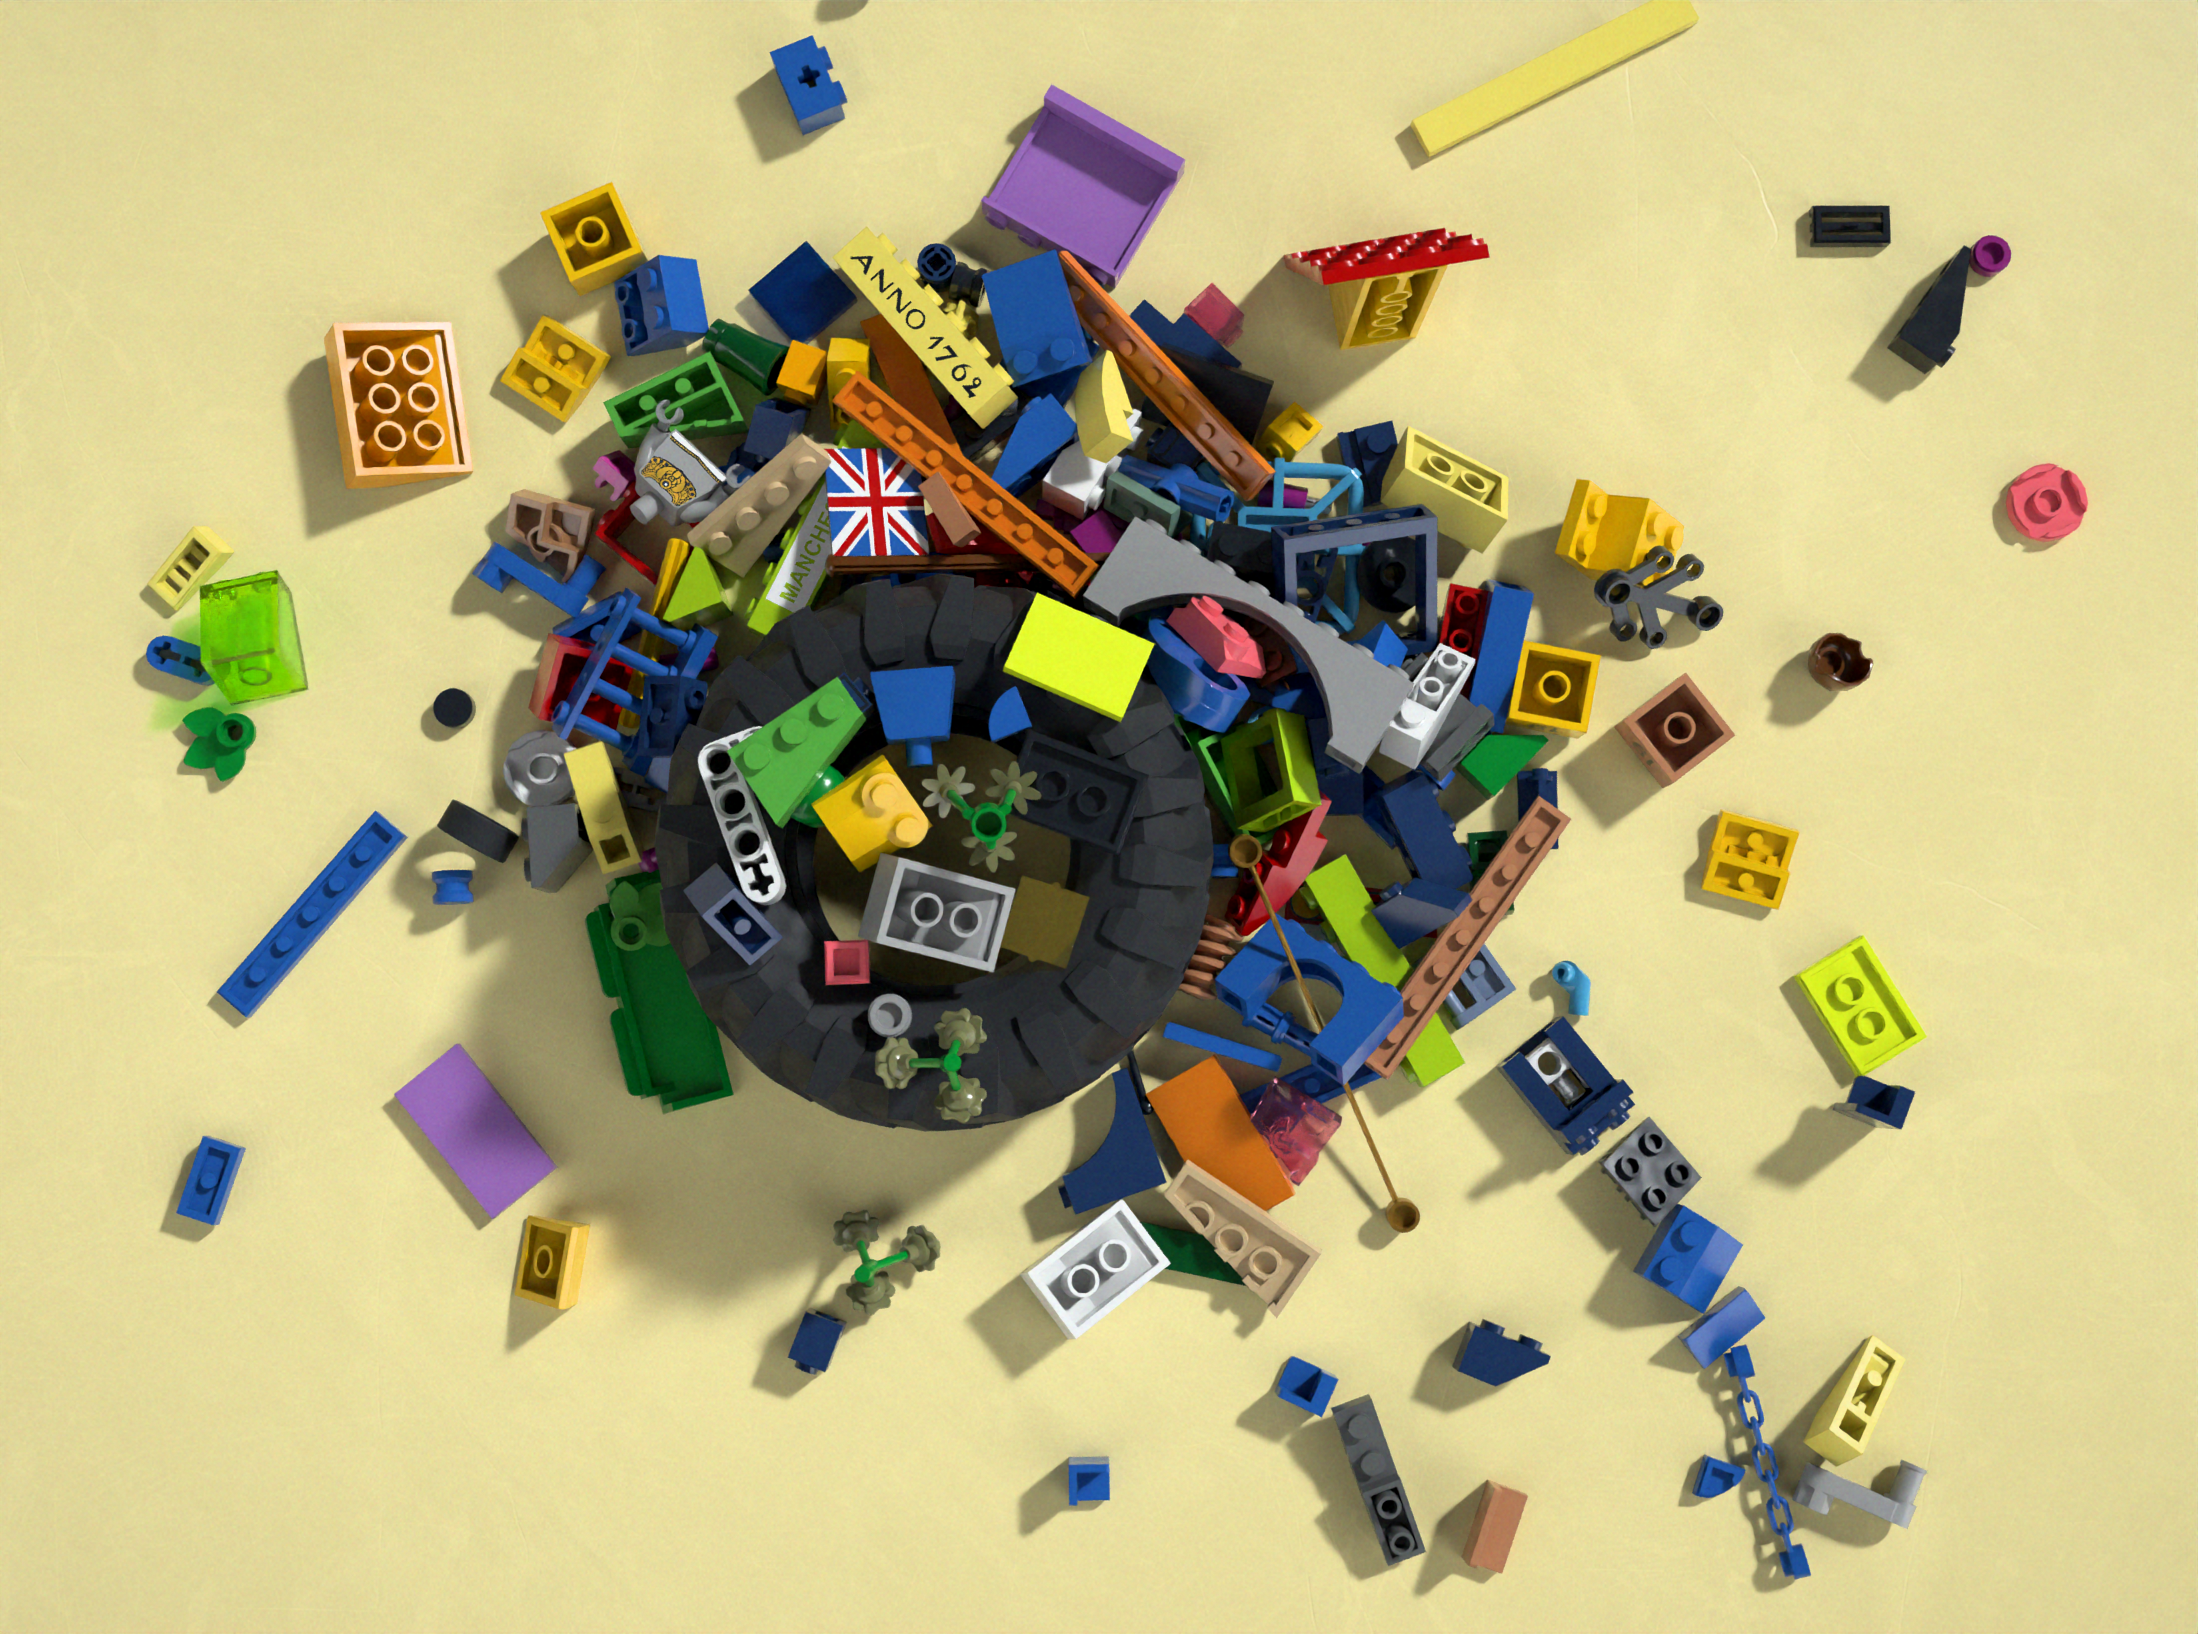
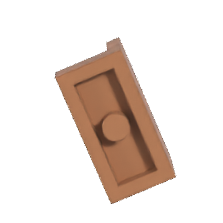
[1462,1480,1528,1574]

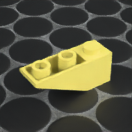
[564,741,644,875]

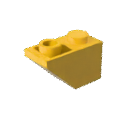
[827,338,872,430]

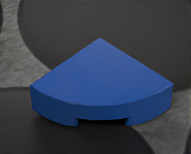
[989,686,1032,743]
[1692,1455,1746,1498]

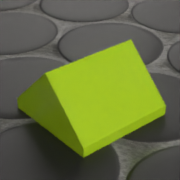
[663,546,734,632]

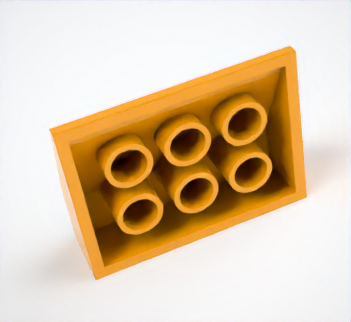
[324,322,473,489]

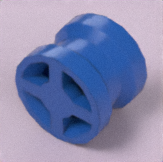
[1210,844,1238,879]
[432,870,474,905]

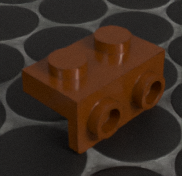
[1234,613,1299,697]

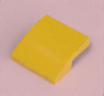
[500,314,612,422]
[1701,809,1800,910]

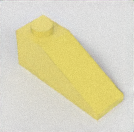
[1803,1335,1905,1467]

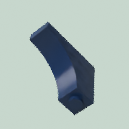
[1058,1068,1167,1215]

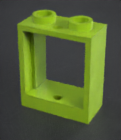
[1220,708,1322,833]

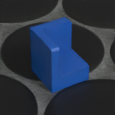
[1275,1356,1338,1417]
[1069,1456,1110,1506]

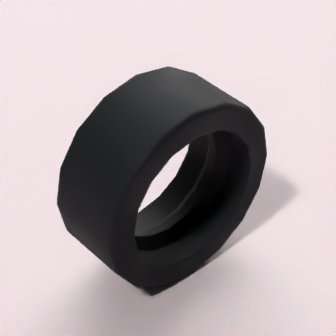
[437,799,519,863]

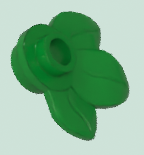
[182,707,256,782]

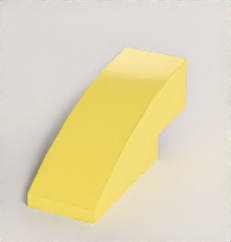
[1075,350,1133,463]

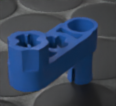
[472,541,606,619]

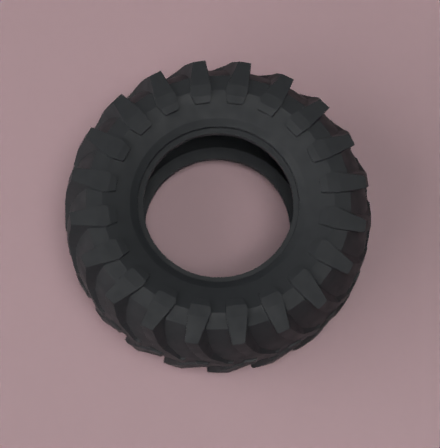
[654,574,1213,1132]

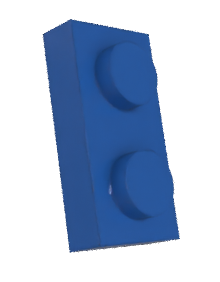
[176,1136,246,1225]

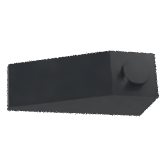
[1887,245,1971,374]

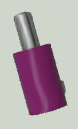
[1256,480,1332,514]

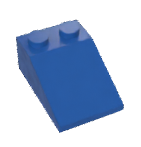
[982,249,1093,388]
[991,393,1080,499]

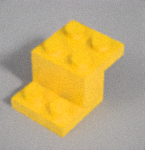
[1555,479,1684,587]

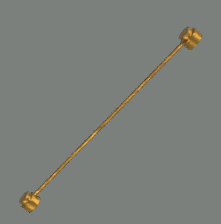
[1228,834,1420,1233]

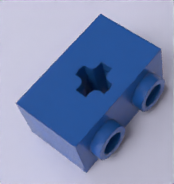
[770,35,848,135]

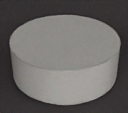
[868,994,912,1037]

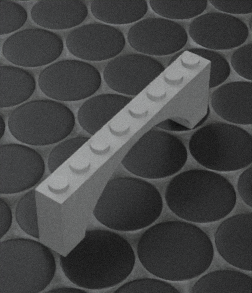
[1083,516,1414,774]

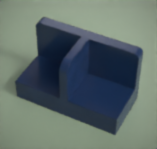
[1833,1076,1915,1130]

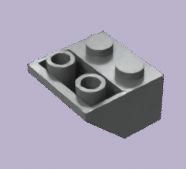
[521,803,593,893]

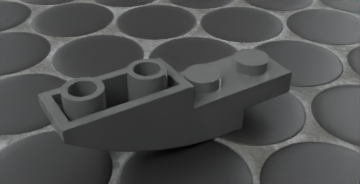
[1331,1394,1426,1566]

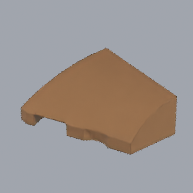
[505,489,596,583]

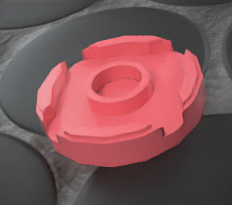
[2006,463,2088,542]

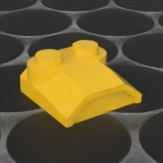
[811,755,932,872]

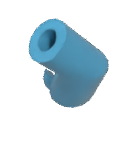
[1552,961,1591,1016]

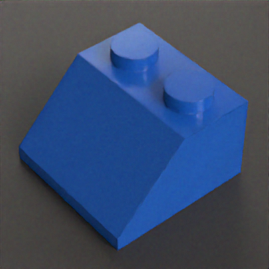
[1633,1204,1743,1314]

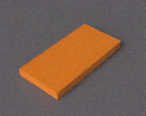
[1145,1054,1296,1211]

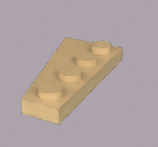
[687,433,832,578]
[1164,1159,1322,1318]

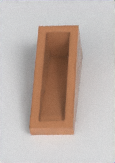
[918,472,981,548]

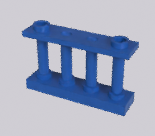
[551,588,718,777]

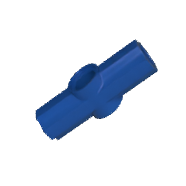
[1118,455,1234,523]

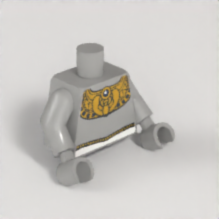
[630,400,751,526]

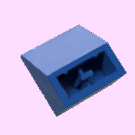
[614,255,709,356]

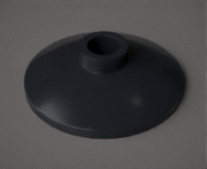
[1356,536,1415,613]

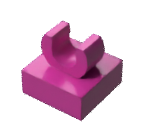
[593,450,636,501]

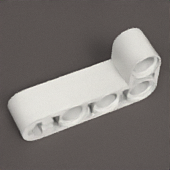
[698,726,786,905]

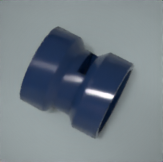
[917,243,956,293]

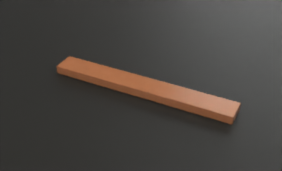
[1363,796,1571,1080]

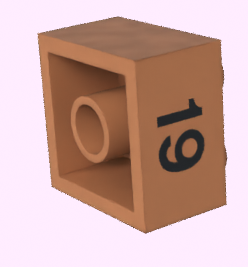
[1614,673,1735,788]

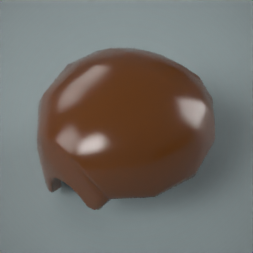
[1808,633,1873,691]

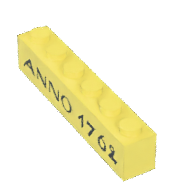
[832,226,1018,429]

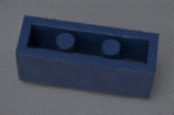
[1371,770,1474,889]

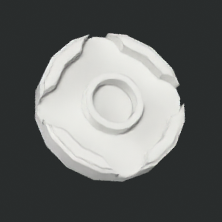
[503,730,577,807]

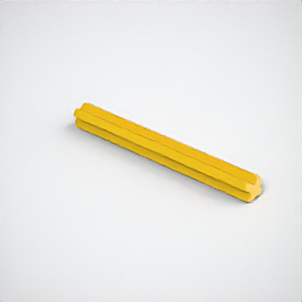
[618,538,691,729]

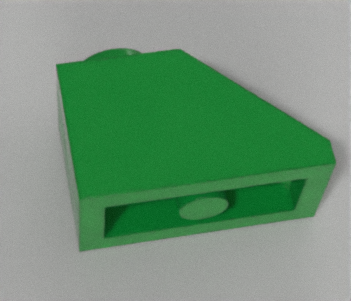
[1454,735,1549,800]

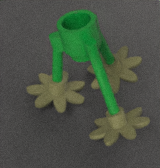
[921,761,1042,873]

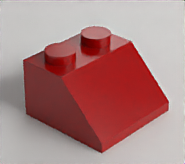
[528,633,633,730]

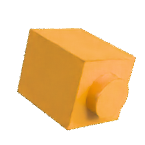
[776,340,828,406]

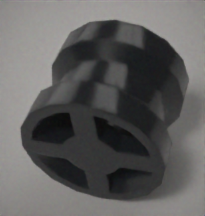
[949,262,989,307]

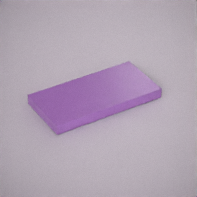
[394,1044,558,1219]

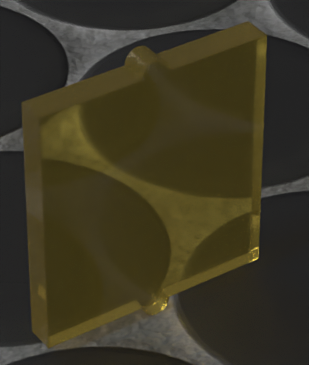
[1000,875,1090,969]

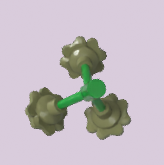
[875,1008,987,1123]
[833,1210,941,1316]

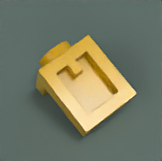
[1256,401,1324,462]

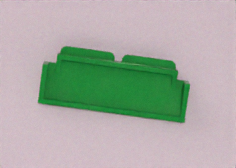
[585,869,734,1114]

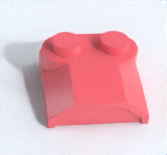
[1167,596,1266,679]

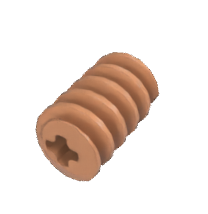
[1177,914,1243,1000]

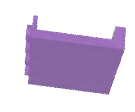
[981,84,1185,289]

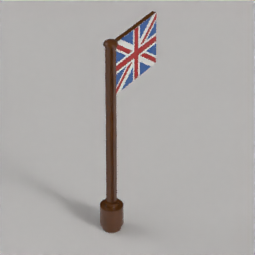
[824,448,1178,578]

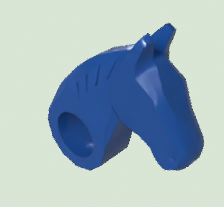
[1132,606,1250,732]

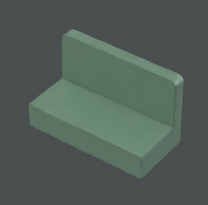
[1103,471,1193,539]

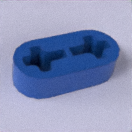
[146,635,225,686]

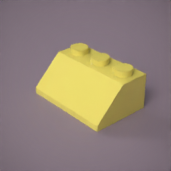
[1381,426,1509,554]

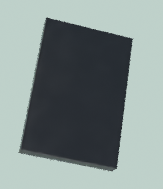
[1141,342,1274,446]
[1008,730,1149,856]

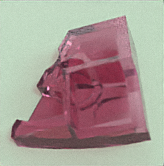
[1251,1076,1342,1186]

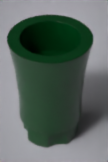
[702,319,789,396]

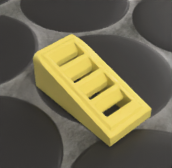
[147,526,234,611]

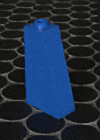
[1468,579,1534,737]

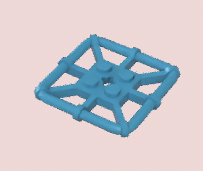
[1186,458,1366,635]

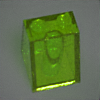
[200,570,308,706]

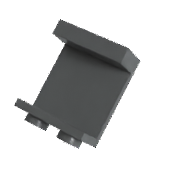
[1401,652,1495,782]

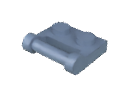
[1411,944,1516,1030]

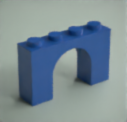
[1215,913,1404,1086]

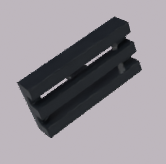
[1809,206,1891,247]

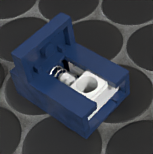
[1496,1016,1635,1156]

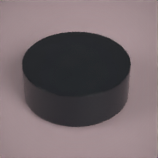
[433,688,476,729]

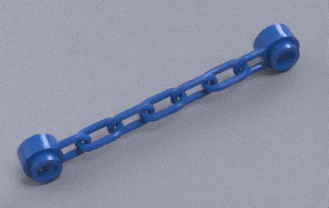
[1723,1344,1811,1580]

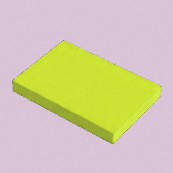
[1003,593,1154,722]
[1793,935,1927,1077]

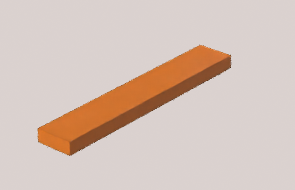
[860,314,963,455]

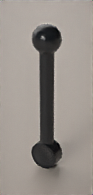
[1127,1050,1154,1115]

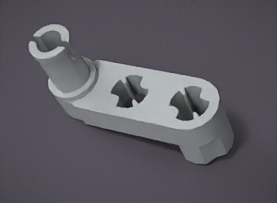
[1792,1459,1927,1529]

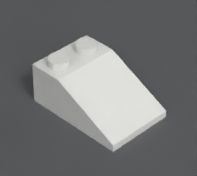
[1020,1199,1171,1339]

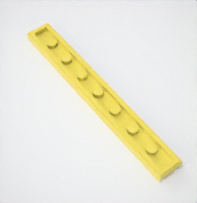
[1410,0,1699,158]

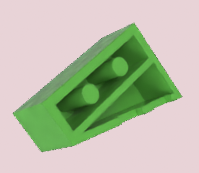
[603,352,749,449]
[727,677,866,828]

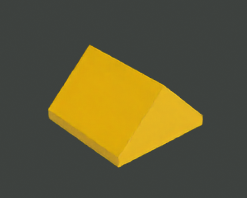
[515,1215,590,1309]

